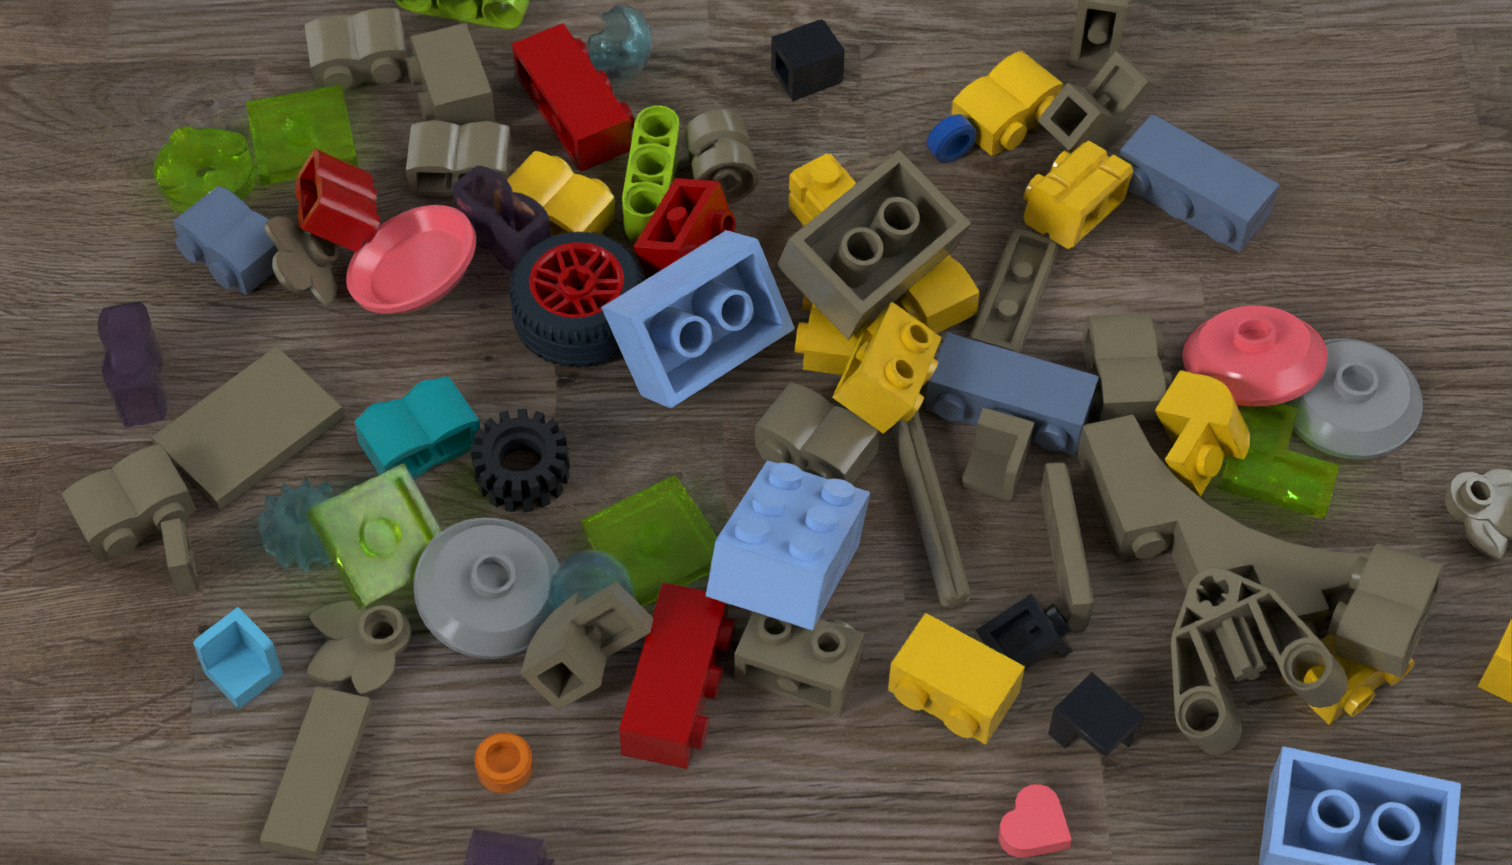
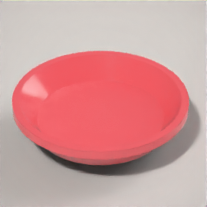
[346,205,476,314]
[1182,305,1327,407]

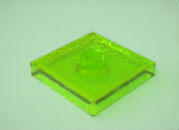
[245,84,359,185]
[305,463,442,610]
[580,475,717,607]

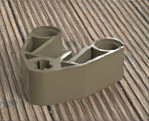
[1171,567,1348,755]

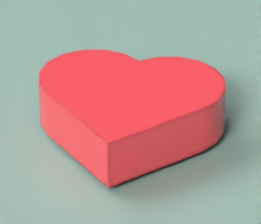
[998,784,1072,858]

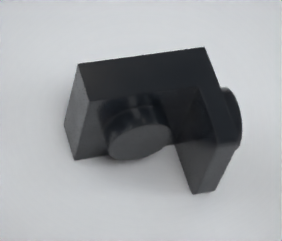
[976,593,1073,671]

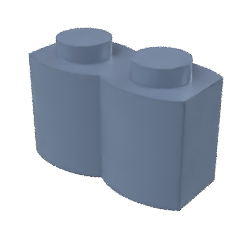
[173,186,278,295]

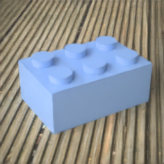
[601,230,795,408]
[706,460,870,630]
[1259,746,1461,865]

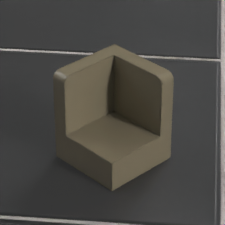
[962,407,1034,502]

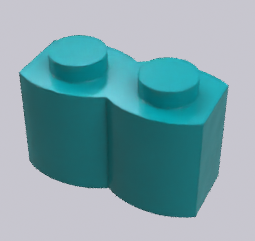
[354,376,481,488]

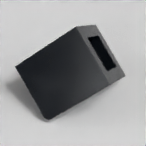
[771,19,845,102]
[1048,672,1144,756]

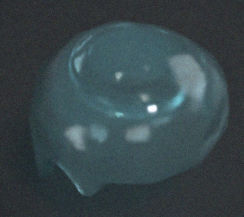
[588,4,652,79]
[548,549,633,610]

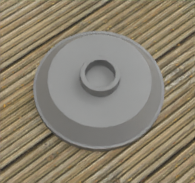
[1279,338,1423,460]
[413,517,565,659]

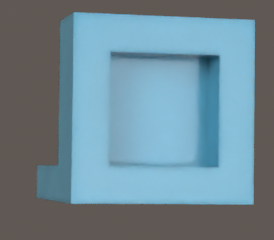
[193,607,284,709]

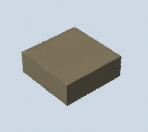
[160,518,199,596]

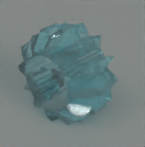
[258,476,353,573]

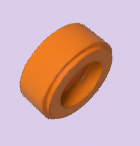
[474,732,533,793]

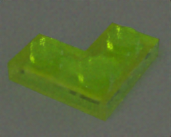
[1219,403,1340,519]

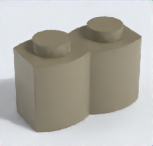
[304,7,409,92]
[406,120,512,199]
[1082,313,1173,422]
[755,383,879,485]
[62,444,196,561]
[1328,544,1443,678]

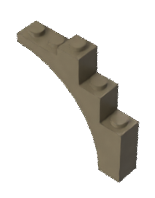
[1076,414,1421,648]

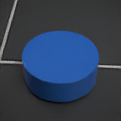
[926,114,977,163]

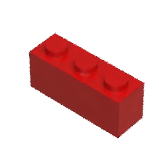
[512,23,635,172]
[619,582,736,769]

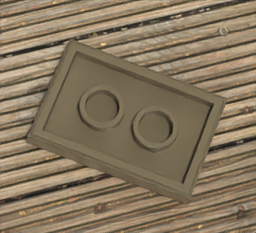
[151,346,345,511]

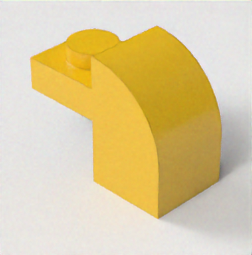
[1155,370,1250,497]

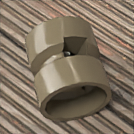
[684,109,758,203]

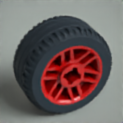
[509,231,645,368]

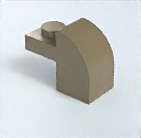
[1037,51,1157,152]
[520,581,653,711]

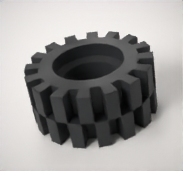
[471,409,570,512]

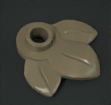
[264,216,338,306]
[1445,468,1512,561]
[307,600,411,696]

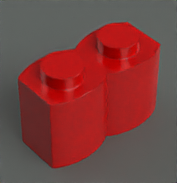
[295,148,380,252]

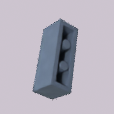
[1119,114,1279,253]
[925,332,1099,455]

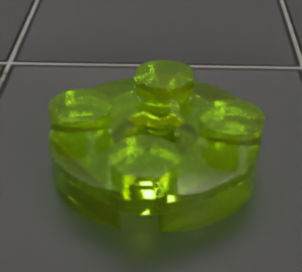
[153,126,256,213]

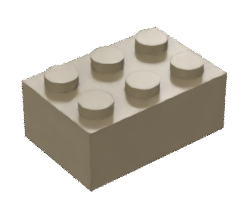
[776,150,971,340]

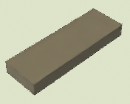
[969,226,1061,353]
[1040,462,1094,632]
[259,686,373,860]

